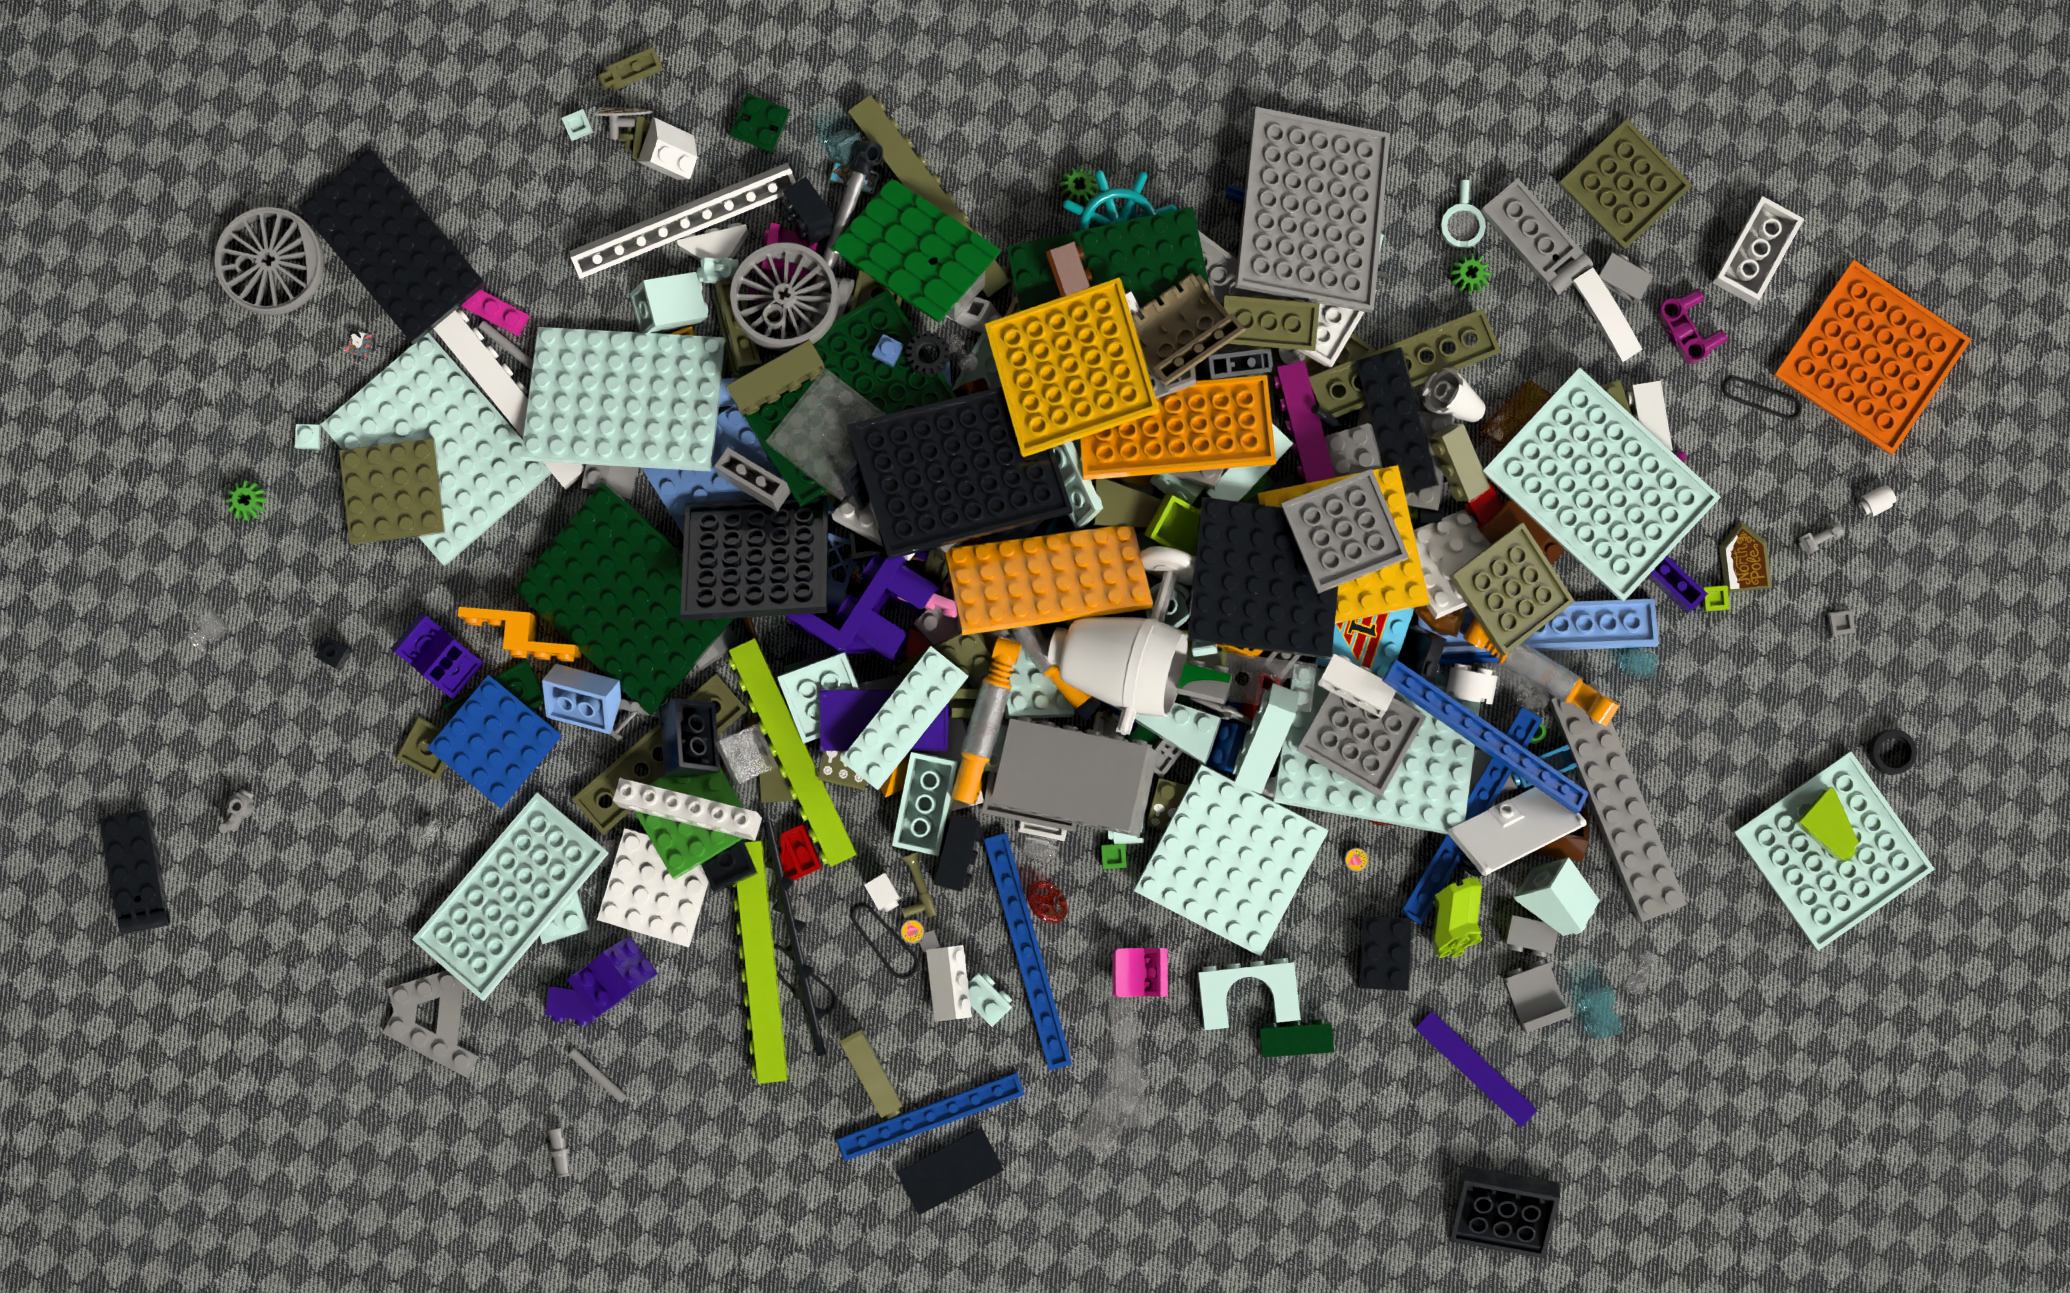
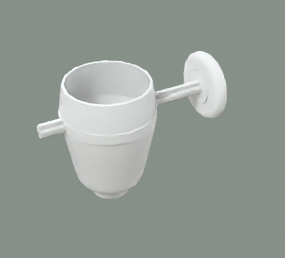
[1048,546,1195,735]

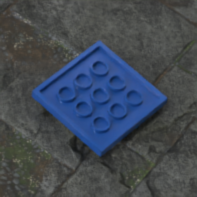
[427,675,563,809]

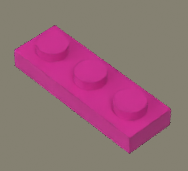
[460,290,530,337]

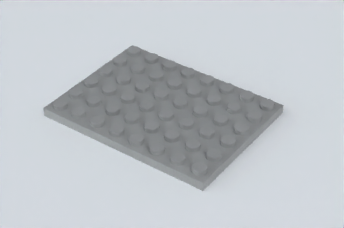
[1235,107,1390,313]

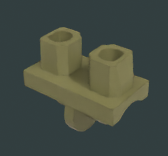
[619,116,651,163]

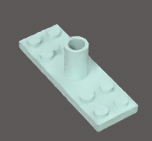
[1053,439,1103,530]

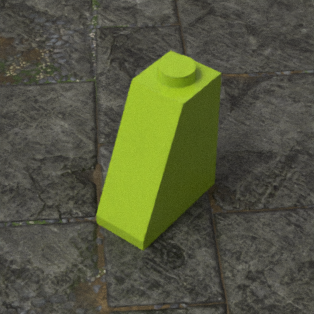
[1795,786,1859,862]

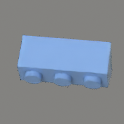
[542,664,621,734]

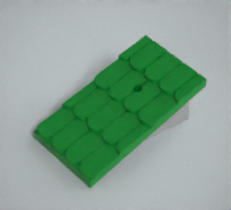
[830,178,1001,323]

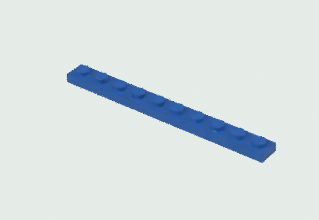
[1382,659,1589,814]
[1400,707,1543,925]
[984,833,1072,1071]

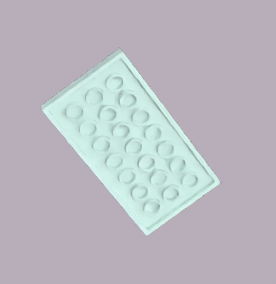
[412,793,609,1001]

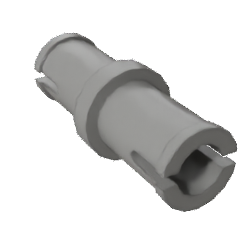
[548,1127,572,1178]

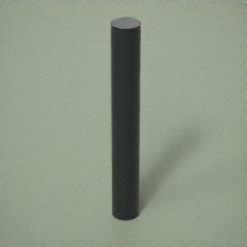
[1311,405,1350,432]

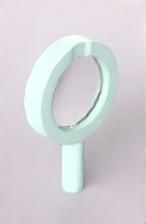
[1440,180,1486,249]

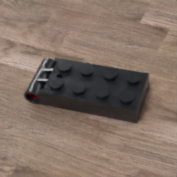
[99,810,171,935]

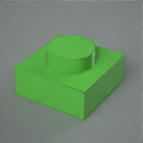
[1101,844,1127,869]

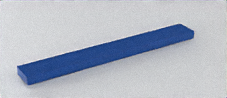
[836,1072,1025,1162]

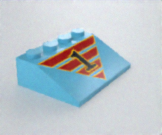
[1315,608,1414,678]

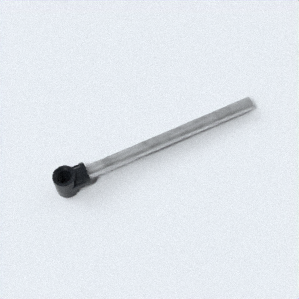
[794,139,883,338]

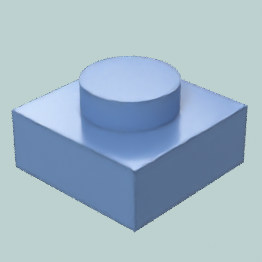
[872,334,904,367]

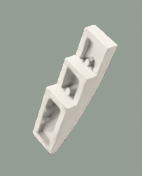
[1572,267,1642,363]

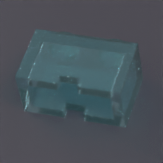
[1579,986,1624,1040]

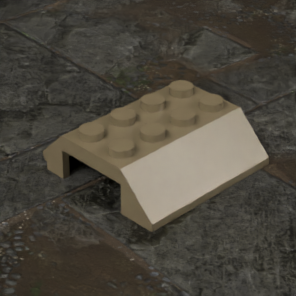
[1132,273,1246,386]

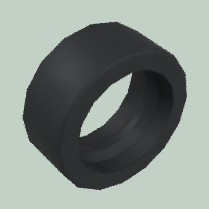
[1868,729,1918,775]

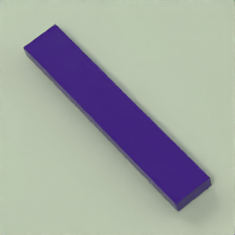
[1415,1011,1537,1128]

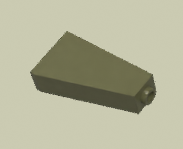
[1090,478,1162,532]
[839,1029,903,1119]

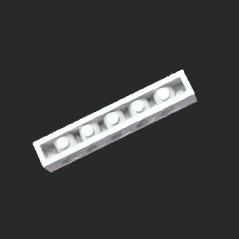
[613,778,762,841]

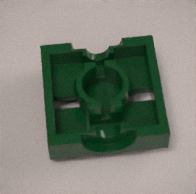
[729,93,791,155]

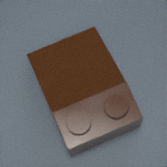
[1479,498,1565,565]

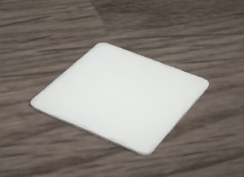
[919,930,940,952]

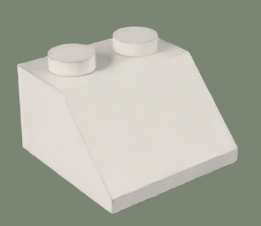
[638,118,697,180]

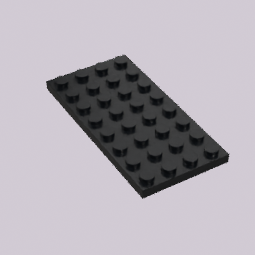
[298,148,486,345]

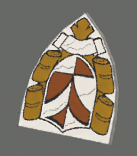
[595,107,652,139]

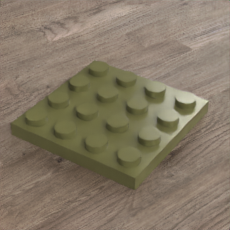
[1559,119,1693,251]
[339,438,446,545]
[1449,522,1575,656]

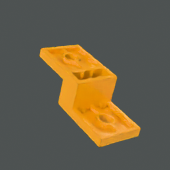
[458,607,581,662]

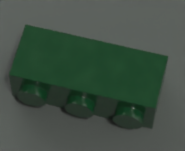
[1259,1019,1334,1058]

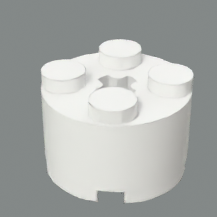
[1446,663,1498,704]

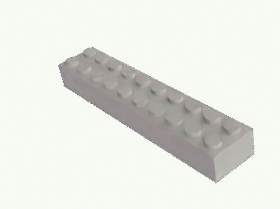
[1547,682,1687,923]

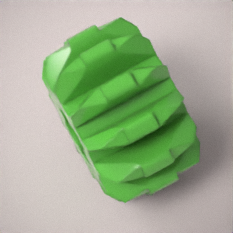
[1060,166,1099,205]
[1450,254,1491,294]
[225,480,267,521]

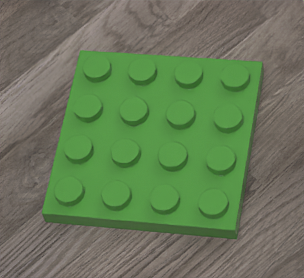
[634,767,744,880]

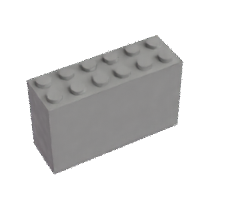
[991,716,1158,837]

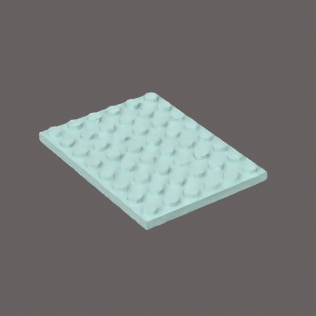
[521,327,726,471]
[320,333,552,566]
[1483,368,1721,602]
[1273,664,1481,834]

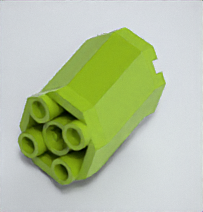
[1432,878,1482,958]

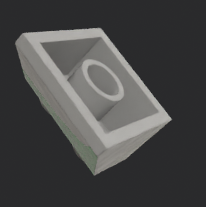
[1176,659,1233,704]

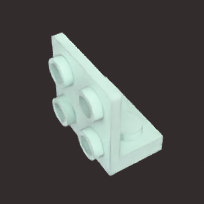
[968,973,1012,1027]

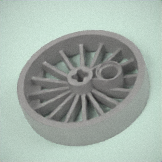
[214,207,325,315]
[730,243,839,352]

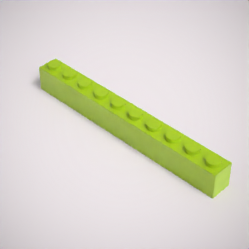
[727,638,857,867]
[733,841,788,1084]

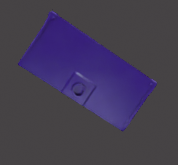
[818,689,949,751]

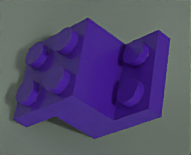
[390,612,484,699]
[567,936,658,1018]

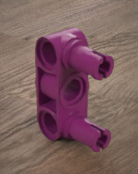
[1657,288,1728,364]

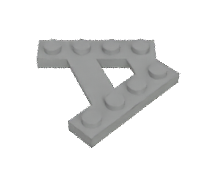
[383,970,480,1078]

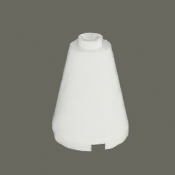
[1423,367,1486,422]

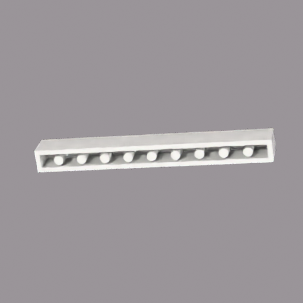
[569,163,796,279]
[433,309,586,490]

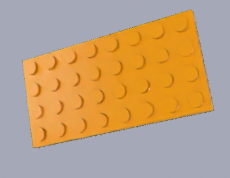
[1080,375,1276,480]
[945,526,1153,635]

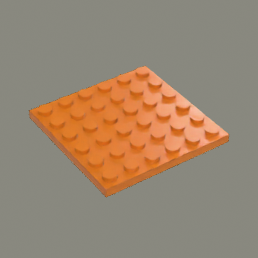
[1773,260,1971,456]

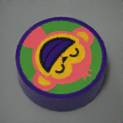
[905,551,928,563]

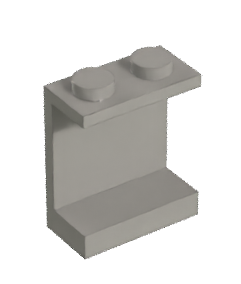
[1504,959,1572,1033]

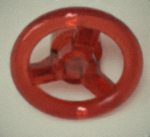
[1027,880,1068,924]

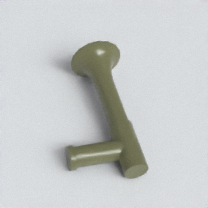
[898,851,937,918]

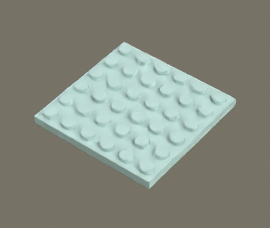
[1733,751,1935,951]
[1134,764,1329,956]

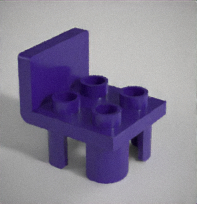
[784,553,941,665]

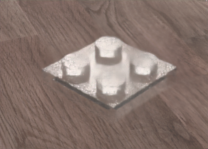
[715,724,778,786]

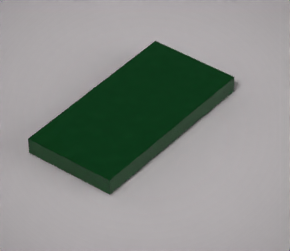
[442,659,545,720]

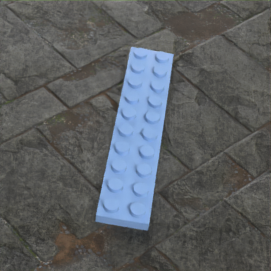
[1416,599,1659,655]

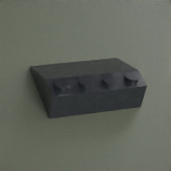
[1450,1165,1560,1259]

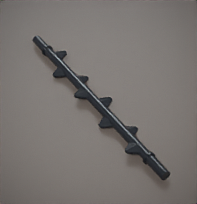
[763,821,826,1056]

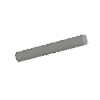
[479,321,533,371]
[568,1048,628,1103]

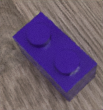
[545,986,596,1026]

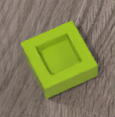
[1702,586,1730,612]

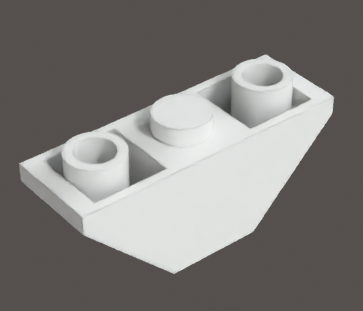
[677,223,749,262]

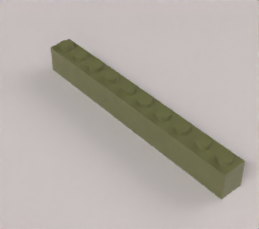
[848,95,1012,301]

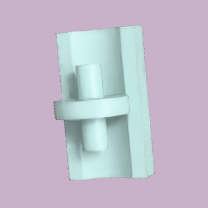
[697,257,739,283]

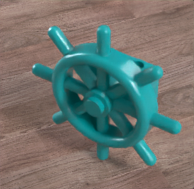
[1063,170,1177,231]

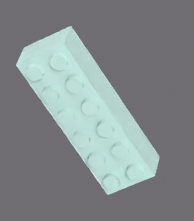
[840,646,969,790]

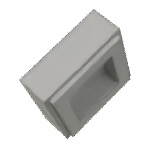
[1827,609,1856,637]

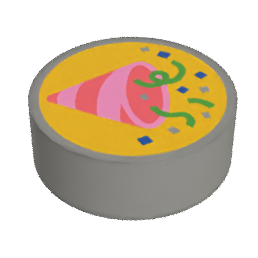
[1344,848,1369,872]
[901,920,925,944]

